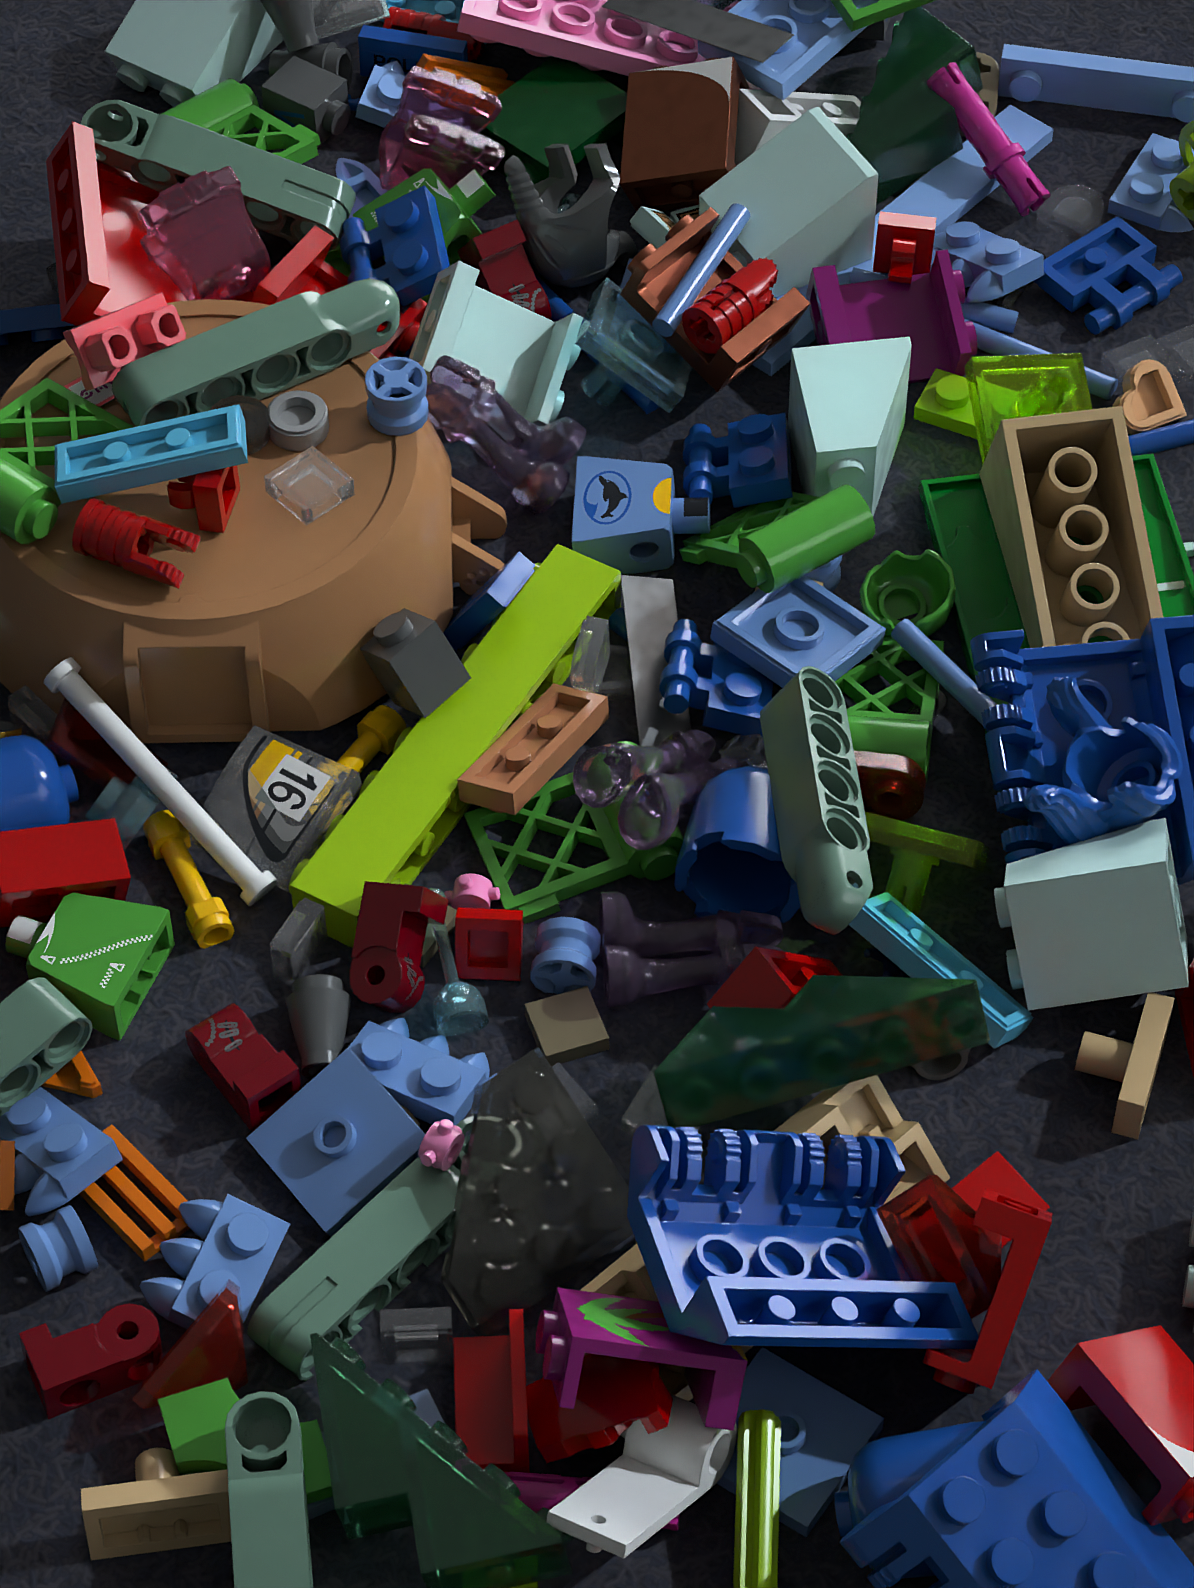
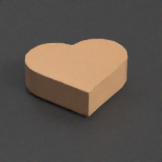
[1112,359,1187,434]

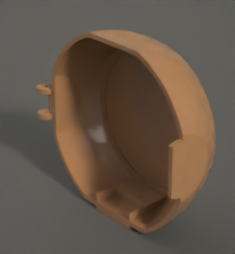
[0,299,507,743]

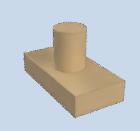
[1075,992,1175,1139]
[81,1448,231,1560]

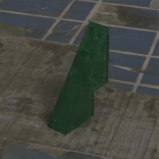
[846,6,983,205]
[653,975,990,1128]
[310,1333,574,1588]

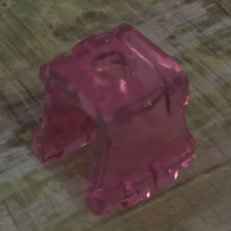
[379,66,505,191]
[138,166,270,301]

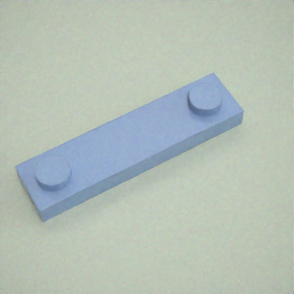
[998,44,1194,122]

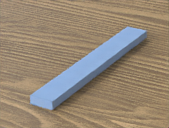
[752,105,1053,376]

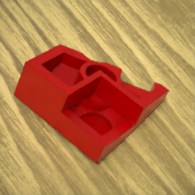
[526,1354,673,1463]

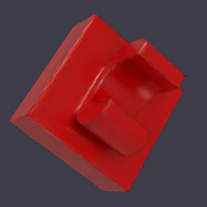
[873,211,937,284]
[167,465,240,533]
[454,907,523,981]

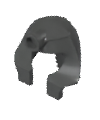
[504,144,637,288]

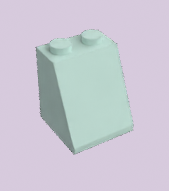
[105,0,283,107]
[699,107,878,298]
[788,337,912,516]
[994,818,1189,1011]

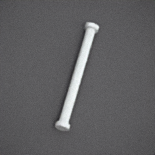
[44,657,278,906]

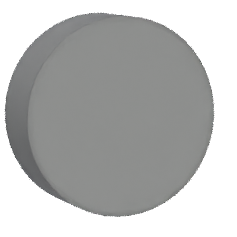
[266,390,329,451]

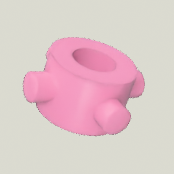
[444,873,500,910]
[418,1119,465,1171]

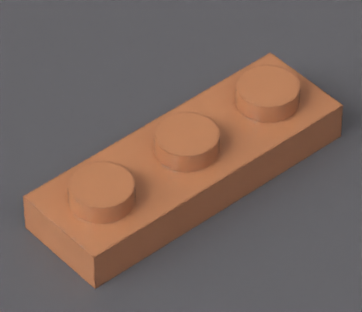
[457,683,609,815]

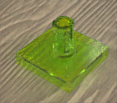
[964,353,1092,465]
[865,812,990,919]

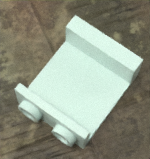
[409,261,583,433]

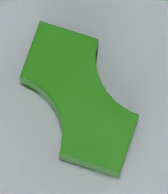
[158,1378,339,1504]

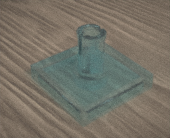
[575,277,692,413]

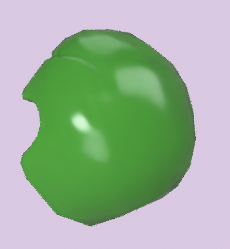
[860,549,956,637]

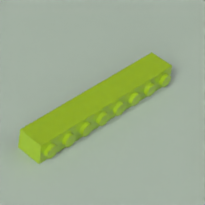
[289,544,621,948]

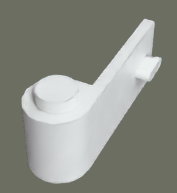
[546,1394,738,1558]

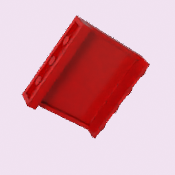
[46,121,265,326]

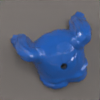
[1023,676,1183,846]

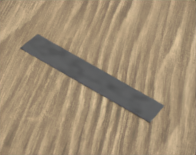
[602,0,794,63]
[621,575,695,782]

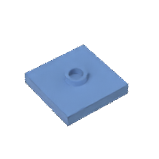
[710,575,886,688]
[246,1047,425,1237]
[717,1347,884,1537]

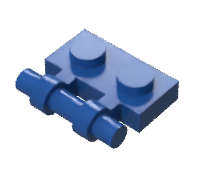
[340,185,450,307]
[1033,216,1183,335]
[683,413,793,508]
[659,619,773,740]

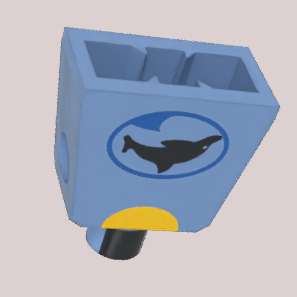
[572,456,710,575]

